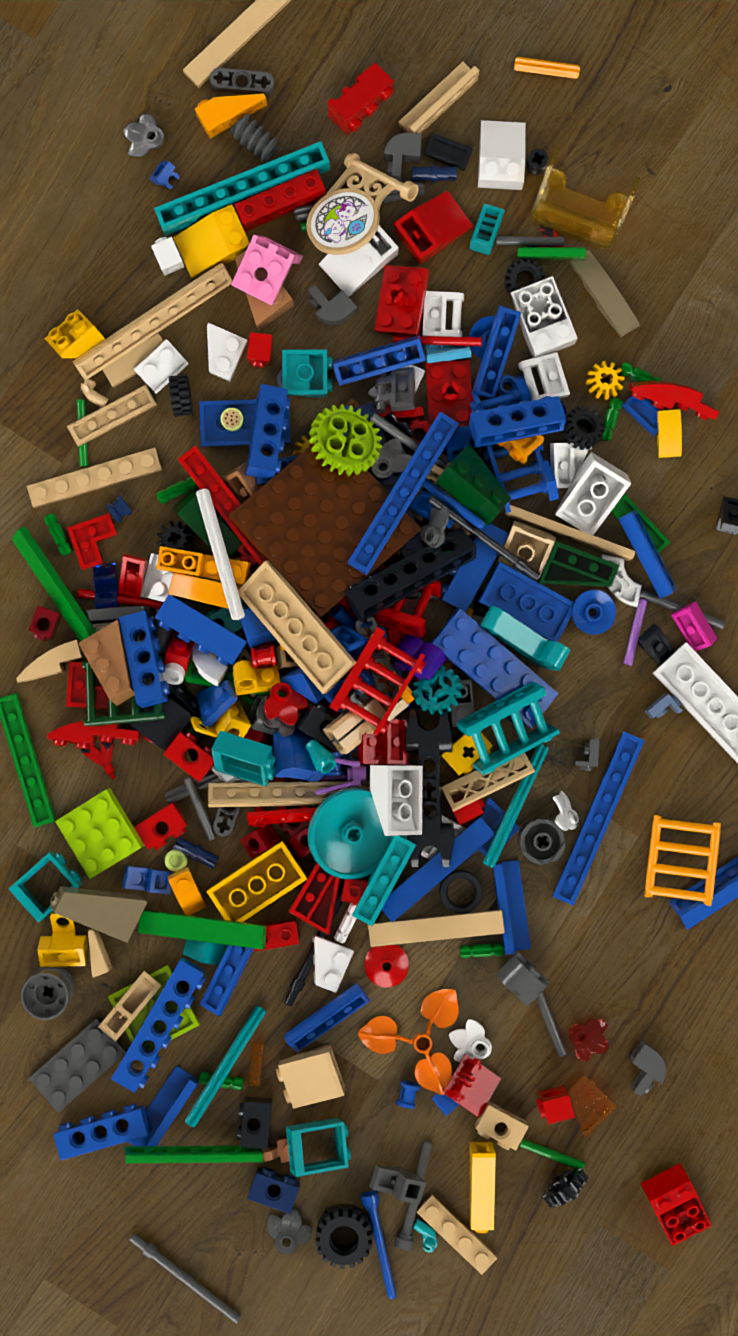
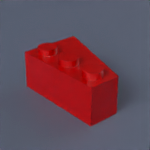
[327,63,394,136]
[289,863,341,935]

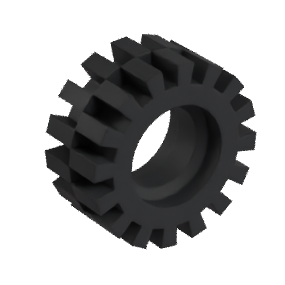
[504,258,546,298]
[168,374,193,417]
[561,406,605,450]

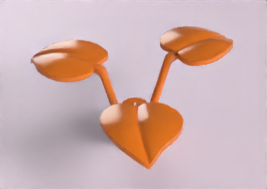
[358,989,459,1095]

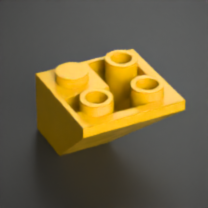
[44,309,105,358]

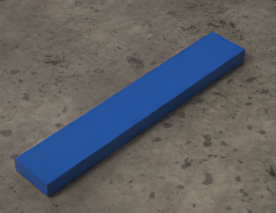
[381,817,496,923]

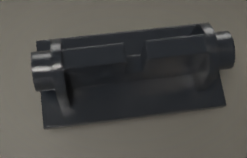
[167,682,201,718]

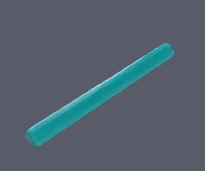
[483,744,549,868]
[185,1005,266,1128]

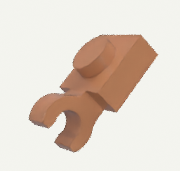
[262,1137,289,1163]

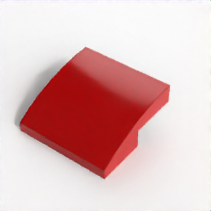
[358,719,407,765]

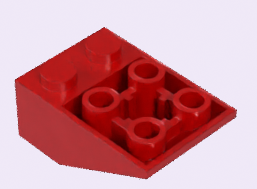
[394,191,474,266]
[640,1163,712,1246]

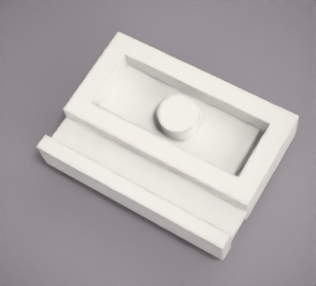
[134,339,189,394]
[141,553,173,602]

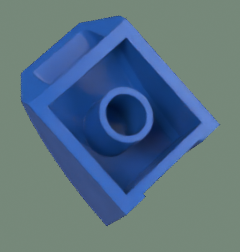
[240,602,279,648]
[273,726,324,782]

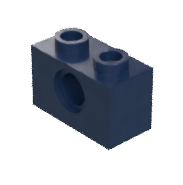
[247,1167,300,1214]

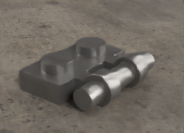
[374,367,415,414]

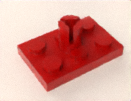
[374,265,430,336]
[425,360,472,427]

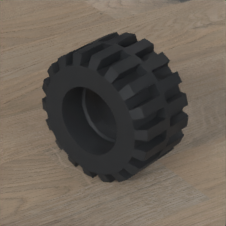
[316,1204,373,1269]

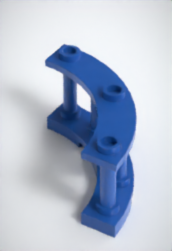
[470,378,559,513]

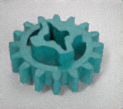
[412,665,463,715]

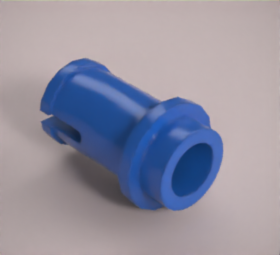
[330,605,357,630]

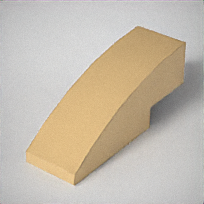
[17,640,85,683]
[98,971,161,1041]

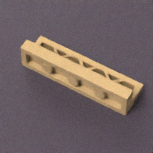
[398,62,479,134]
[441,753,535,812]

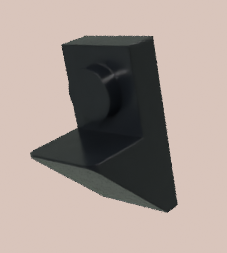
[716,496,738,535]
[637,623,675,666]

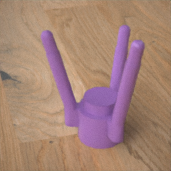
[316,757,366,795]

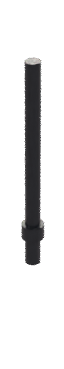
[428,495,540,581]
[284,881,345,1007]

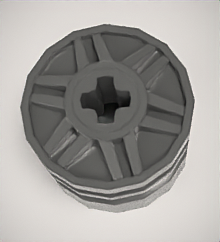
[21,967,75,1020]

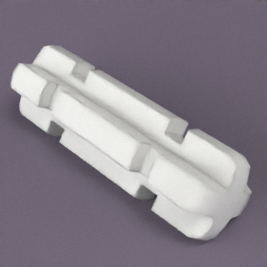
[334,903,357,943]

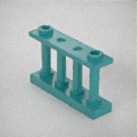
[456,681,560,775]
[352,835,416,926]

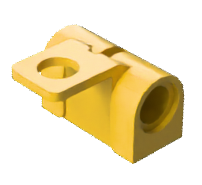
[190,700,251,738]
[37,912,88,967]

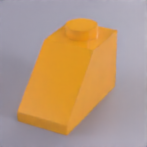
[167,866,207,915]

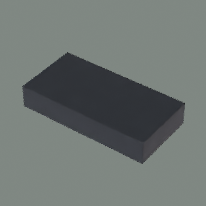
[424,133,473,171]

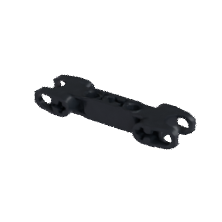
[406,709,455,867]

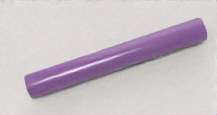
[623,599,648,666]

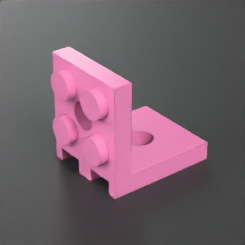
[231,235,303,305]

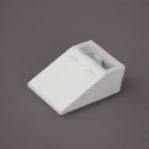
[319,226,399,297]
[511,276,578,358]

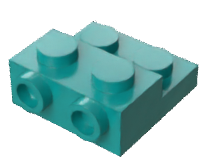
[282,349,332,398]

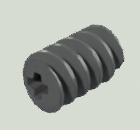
[230,113,278,164]

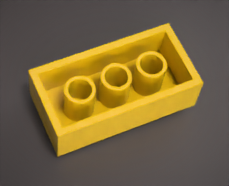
[206,839,308,922]

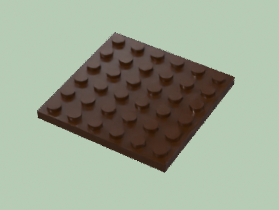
[228,444,422,619]

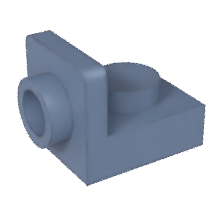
[644,694,682,718]

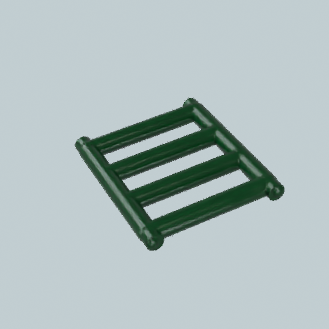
[82,654,166,726]

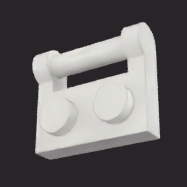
[422,291,464,337]
[518,352,570,401]

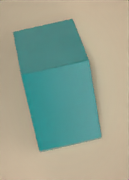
[183,939,228,965]

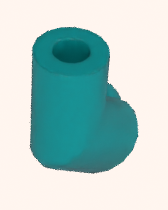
[412,1218,438,1252]

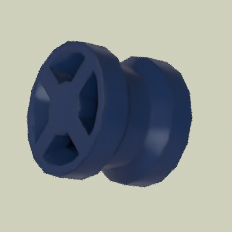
[106,495,133,523]

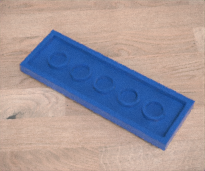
[431,608,558,729]

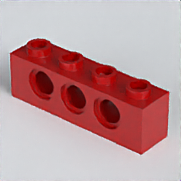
[234,169,326,232]

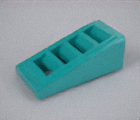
[469,203,505,255]

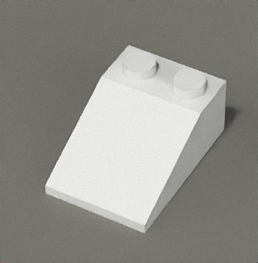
[477,120,525,190]
[555,452,631,535]
[370,765,423,836]

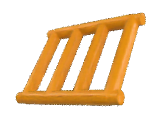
[644,815,721,906]

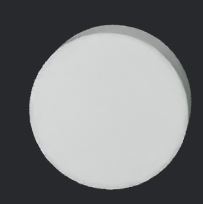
[162,663,185,685]

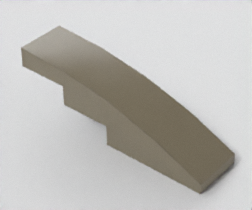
[570,250,640,337]

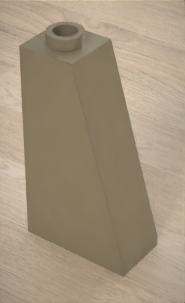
[50,886,147,943]

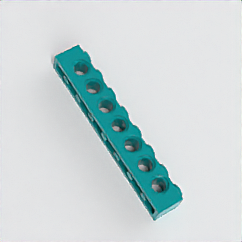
[154,141,330,236]

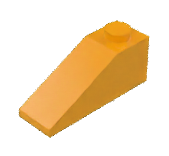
[195,94,267,139]

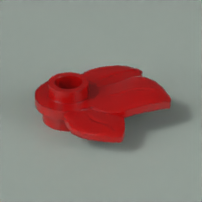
[264,682,309,726]

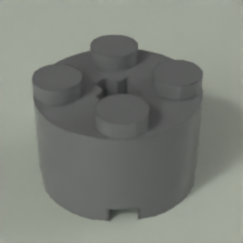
[518,817,565,864]
[496,952,550,1006]

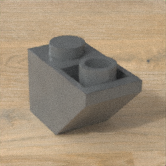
[449,680,474,727]

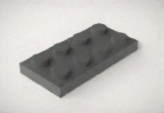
[29,1018,127,1112]

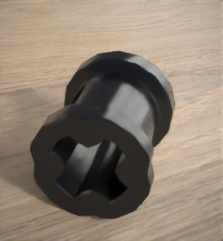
[526,149,548,176]

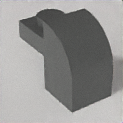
[384,133,422,181]
[308,285,357,326]
[629,1040,666,1097]
[369,1165,426,1204]

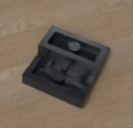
[129,695,193,751]

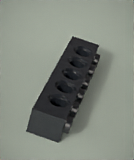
[345,527,476,622]

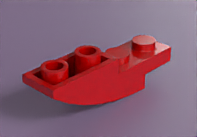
[628,381,719,421]
[47,721,142,749]

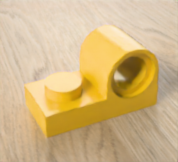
[233,660,280,696]

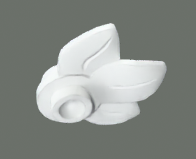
[553,791,579,831]
[449,1019,492,1062]

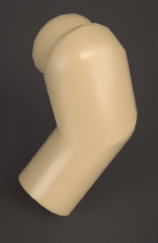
[81,379,108,408]

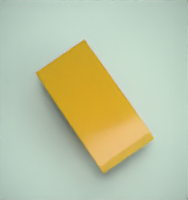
[657,409,682,458]

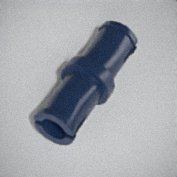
[411,164,457,183]
[173,836,219,869]

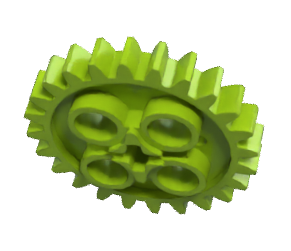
[309,404,382,476]

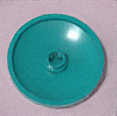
[308,788,394,879]

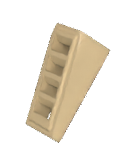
[88,928,112,978]

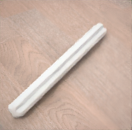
[196,489,245,620]

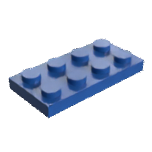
[199,399,291,447]
[478,562,574,642]

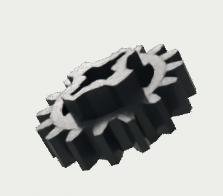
[542,1167,589,1208]

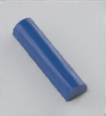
[472,305,522,399]
[618,510,677,598]
[283,983,370,1052]

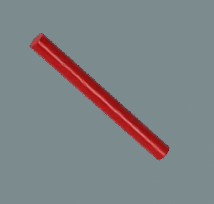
[393,335,483,346]
[77,589,164,610]

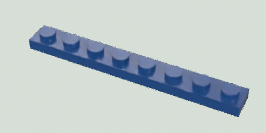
[347,412,459,576]
[552,731,645,906]

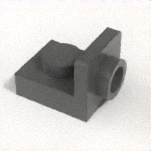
[574,739,599,771]

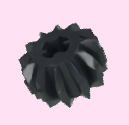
[156,521,194,551]

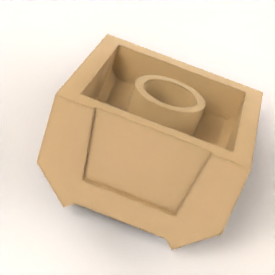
[496,521,556,582]

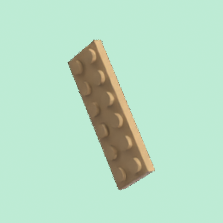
[238,560,357,694]

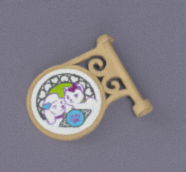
[307,153,419,255]

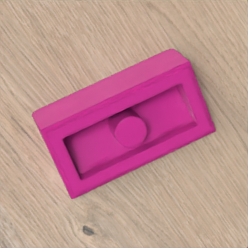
[671,601,717,652]

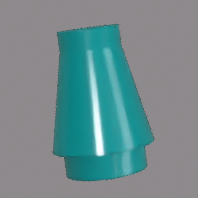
[306,739,336,774]

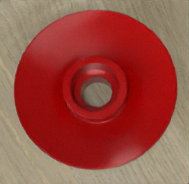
[364,944,409,987]

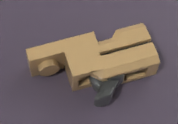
[323,691,408,754]

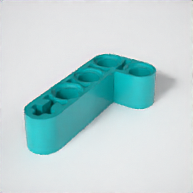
[480,606,570,671]

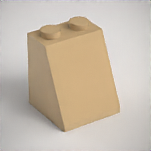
[276,1043,345,1109]

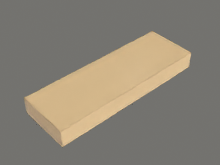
[102,333,163,388]

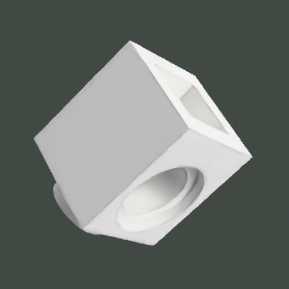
[151,237,185,276]

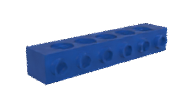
[111,957,206,1093]

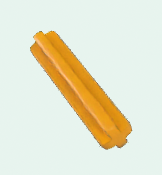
[514,57,580,79]

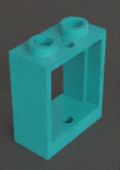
[211,730,276,787]
[9,851,82,923]
[286,1117,351,1177]

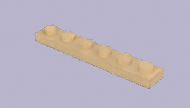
[27,448,162,508]

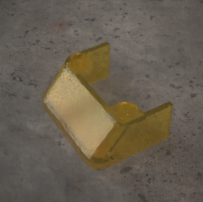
[531,146,640,248]

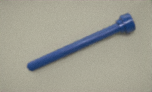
[399,472,485,529]
[360,1190,396,1299]

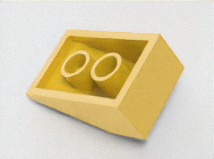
[173,204,250,279]

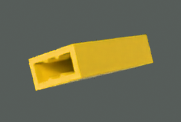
[470,1142,496,1233]

